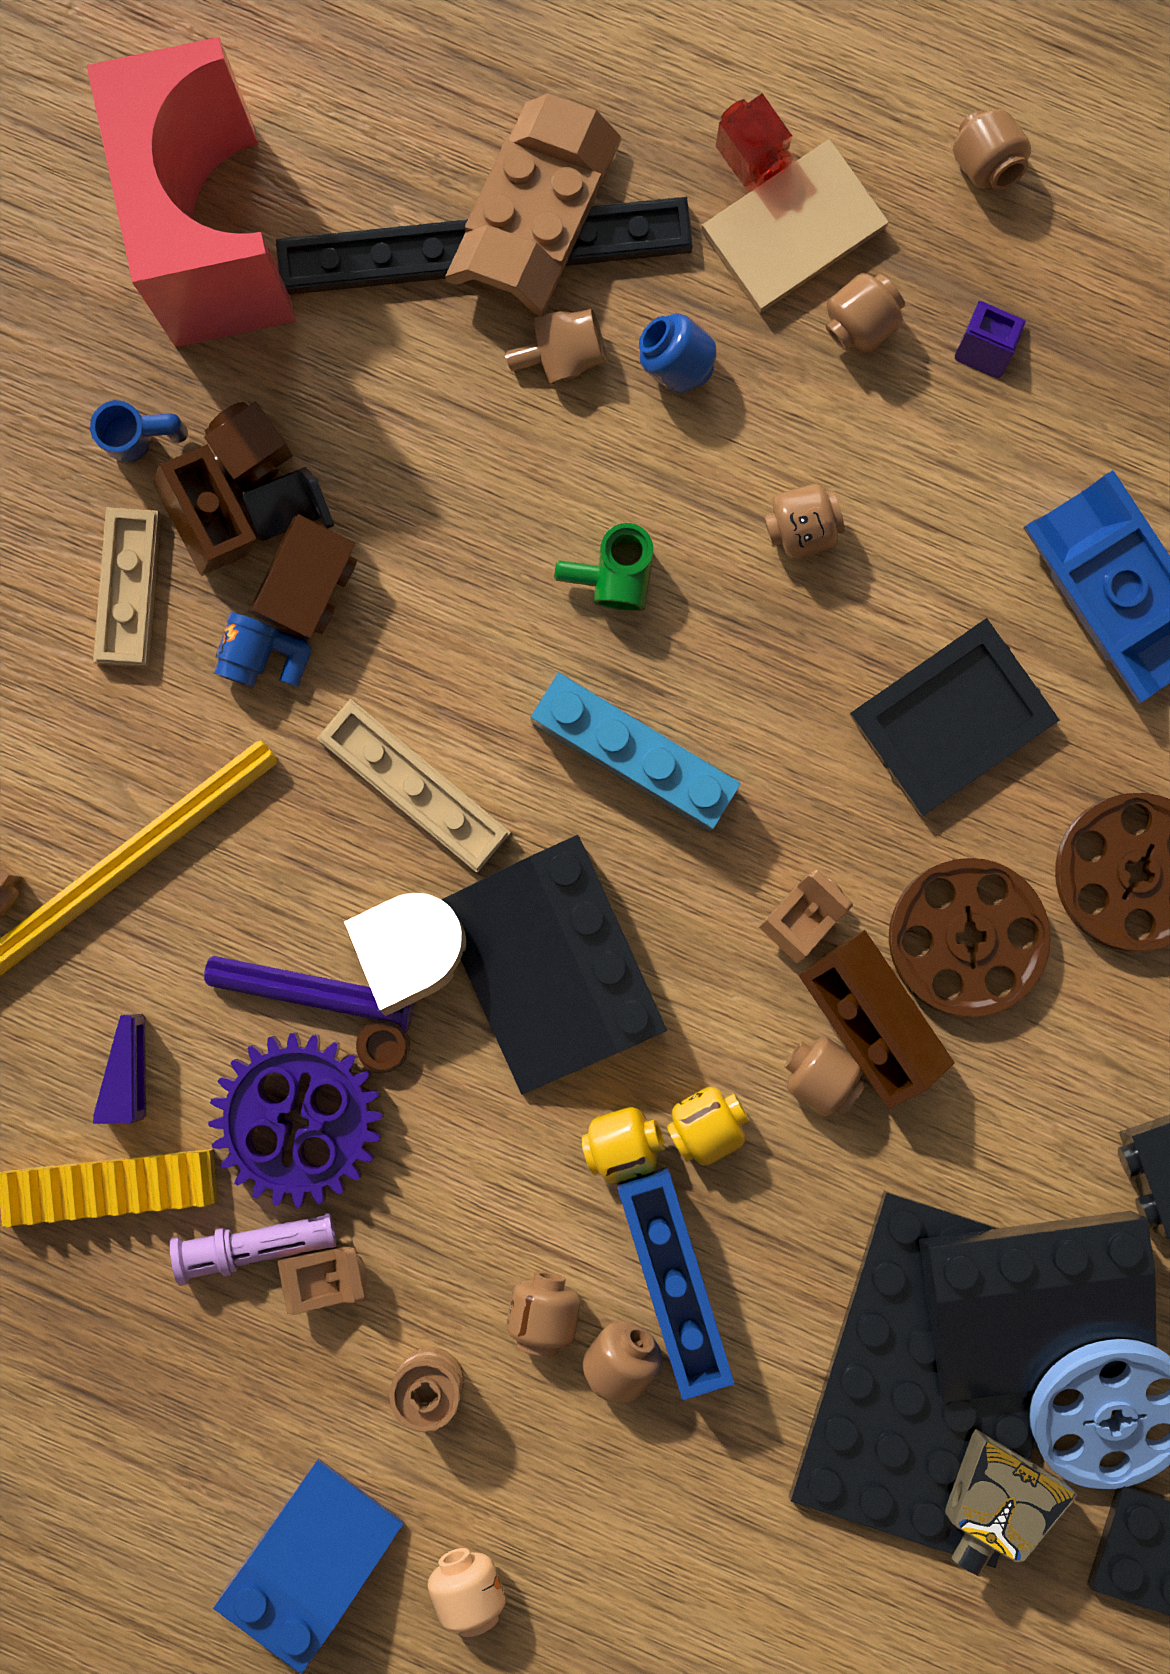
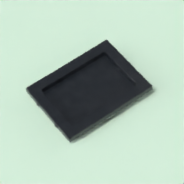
[849,618,1060,816]

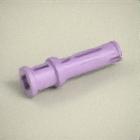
[170,1213,337,1286]

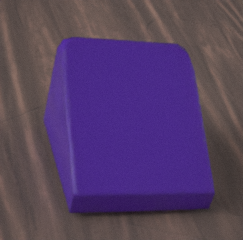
[955,301,1026,378]

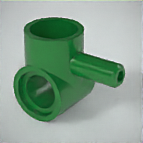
[554,523,653,611]

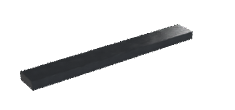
[276,196,693,295]

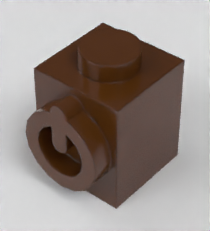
[204,401,293,491]

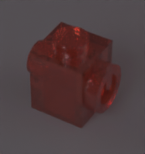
[716,93,794,187]

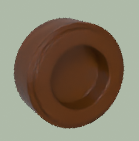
[356,1020,410,1073]

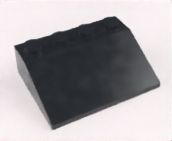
[441,835,667,1095]
[919,1211,1157,1403]

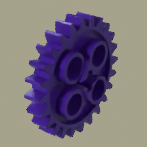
[208,1032,384,1207]

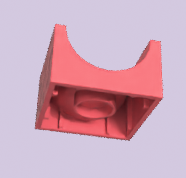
[87,37,296,347]

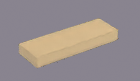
[93,507,162,668]

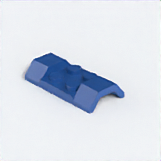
[1023,470,1170,704]

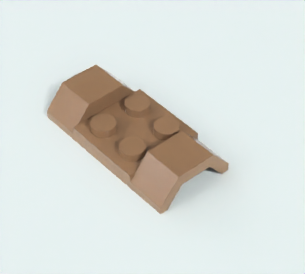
[445,93,621,316]

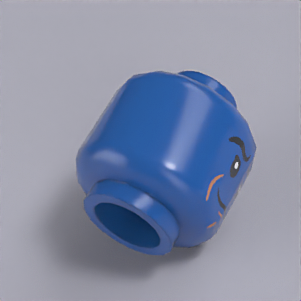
[639,313,716,393]

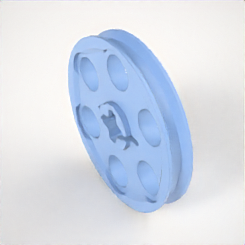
[1030,1339,1170,1489]

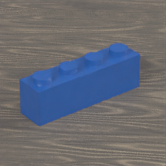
[617,1167,735,1401]

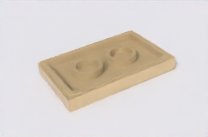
[701,138,889,314]

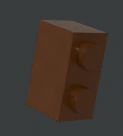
[153,444,256,576]
[248,514,358,640]

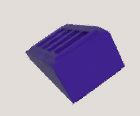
[93,1014,146,1124]

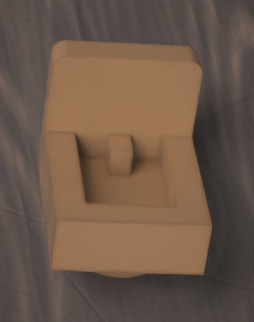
[759,869,853,964]
[277,1246,367,1315]

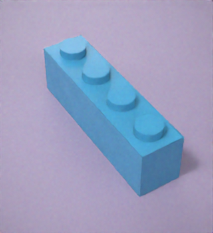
[530,672,741,833]

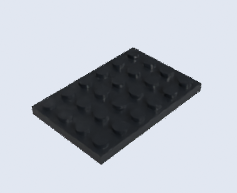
[789,1190,1035,1568]

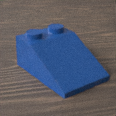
[213,1458,404,1674]

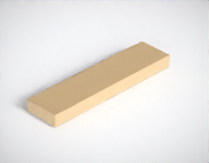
[316,699,512,873]

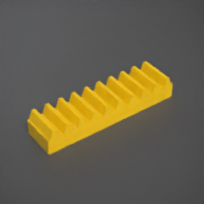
[0,1149,218,1227]

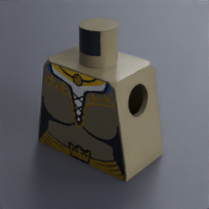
[945,1429,1076,1576]

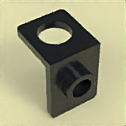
[242,467,335,541]

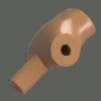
[506,309,607,384]

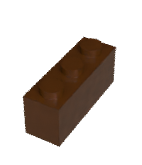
[799,930,955,1110]

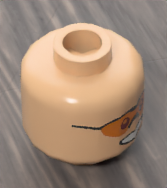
[428,1548,506,1637]

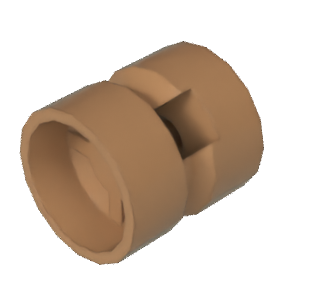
[389,1347,464,1432]

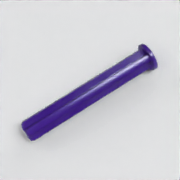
[204,956,415,1032]

